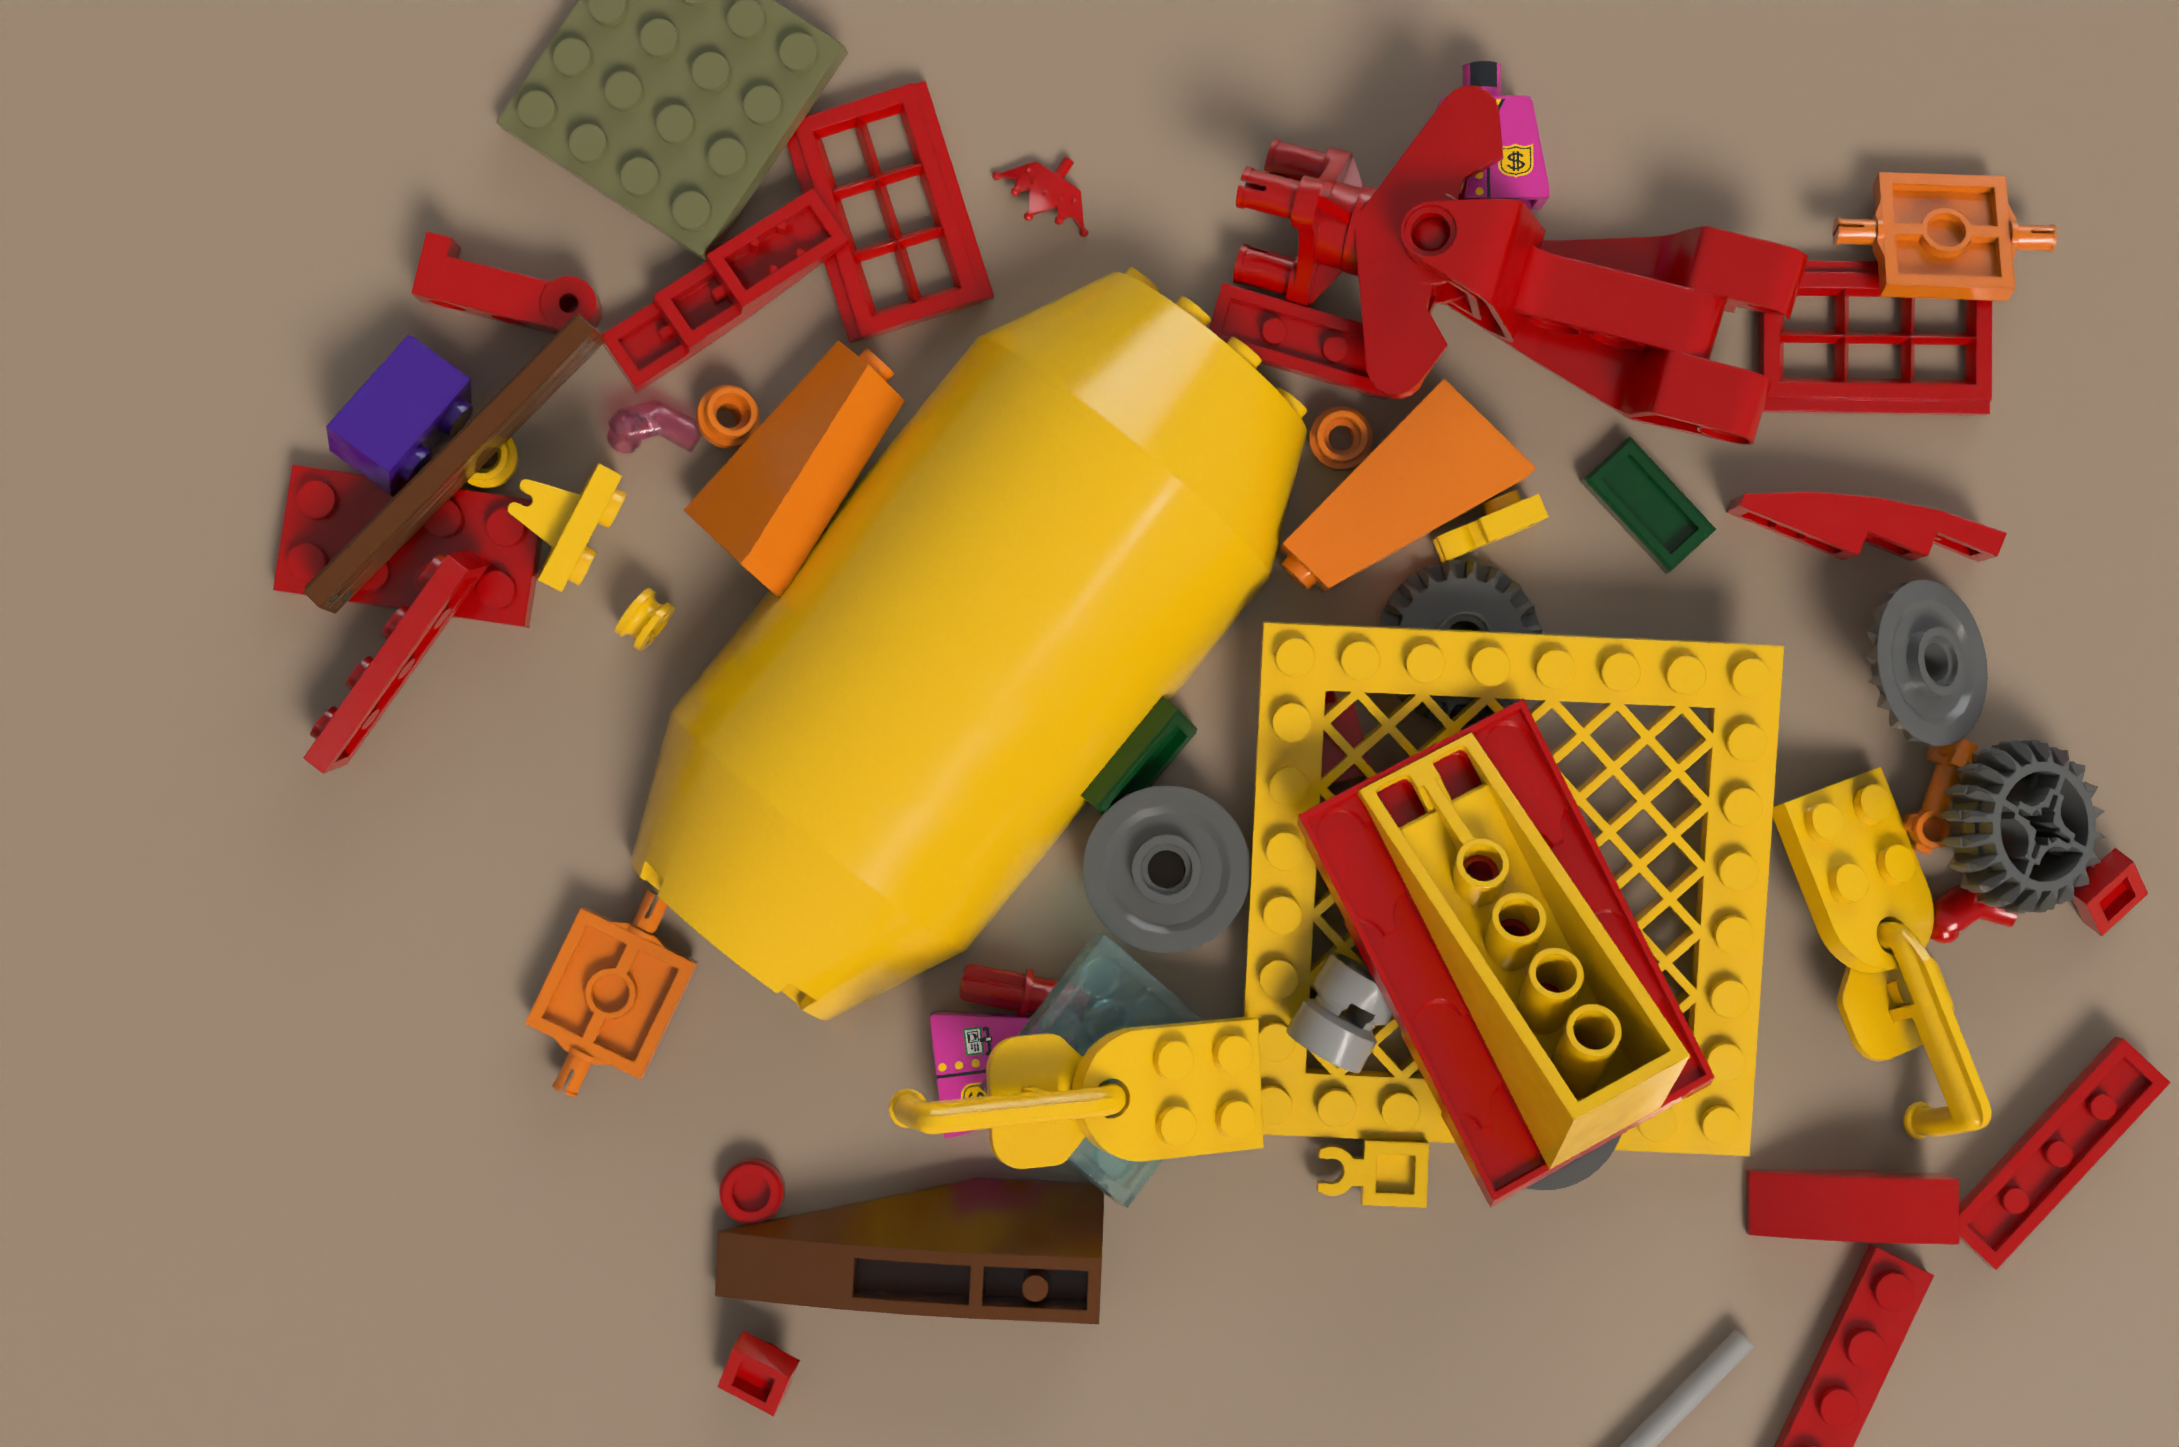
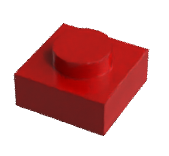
[2073,848,2148,936]
[717,1330,800,1417]

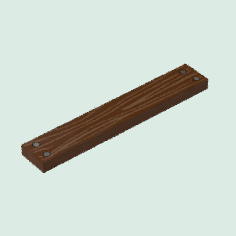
[303,314,606,614]

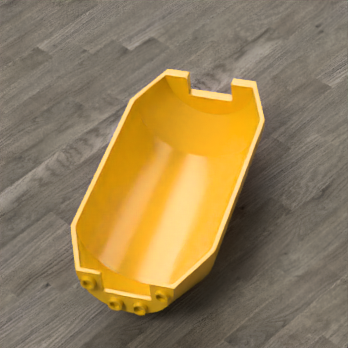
[631,267,1307,1021]

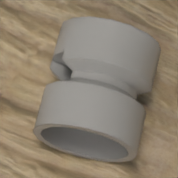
[1286,951,1393,1073]

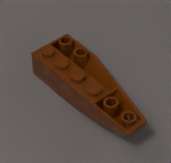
[715,1177,1105,1324]

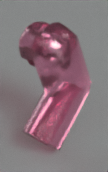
[607,400,702,454]

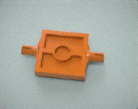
[1832,172,2057,301]
[525,889,699,1097]

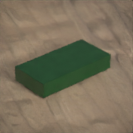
[1580,437,1716,574]
[1080,697,1197,814]

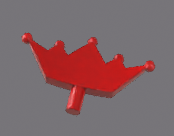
[992,157,1089,237]

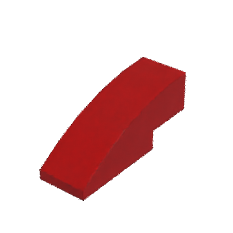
[1746,1170,1959,1245]

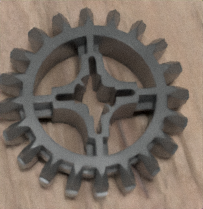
[1939,740,2106,914]

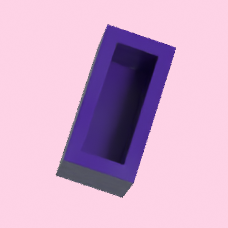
[326,334,473,495]

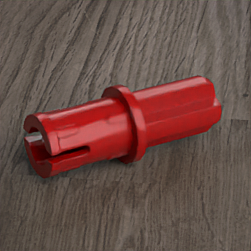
[959,964,1089,1026]

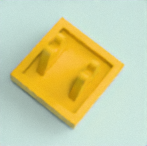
[508,463,627,592]

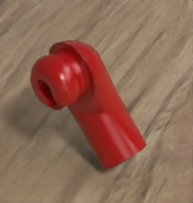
[1930,884,2018,944]

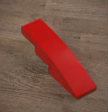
[601,188,849,393]
[1726,491,2007,562]

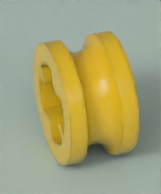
[614,588,676,652]

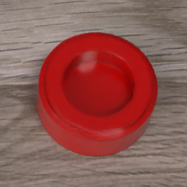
[719,1158,785,1225]

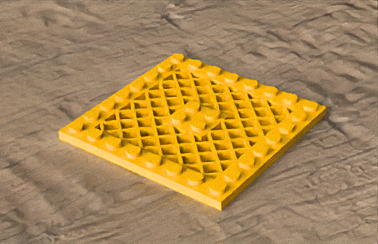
[1243,621,1784,1156]

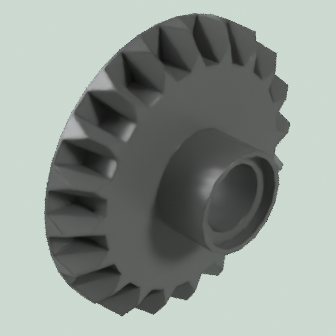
[1378,560,1542,725]
[1865,579,1988,747]
[1083,785,1250,953]

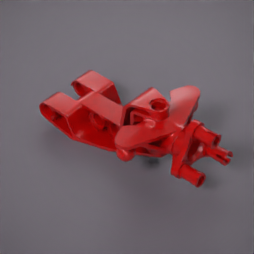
[1233,85,1808,445]

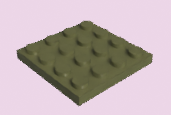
[496,0,848,262]

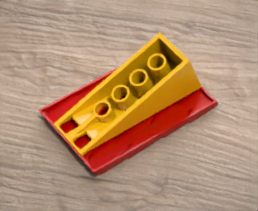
[1297,699,1715,1208]

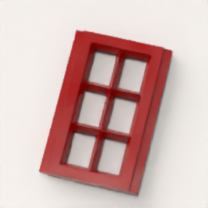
[787,80,994,344]
[1758,260,1992,416]

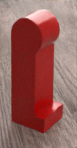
[411,231,602,334]

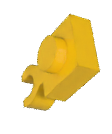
[1432,490,1549,563]
[1316,1139,1429,1208]

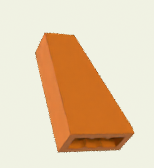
[683,340,905,598]
[1279,379,1536,593]

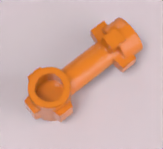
[1902,738,1978,854]

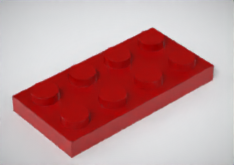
[273,465,543,628]

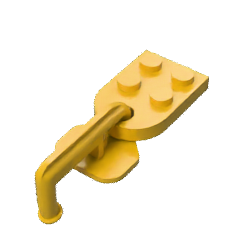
[1773,767,1992,1139]
[888,1017,1264,1169]

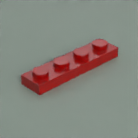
[303,550,489,774]
[1959,1037,2171,1270]
[1774,1244,1934,1447]

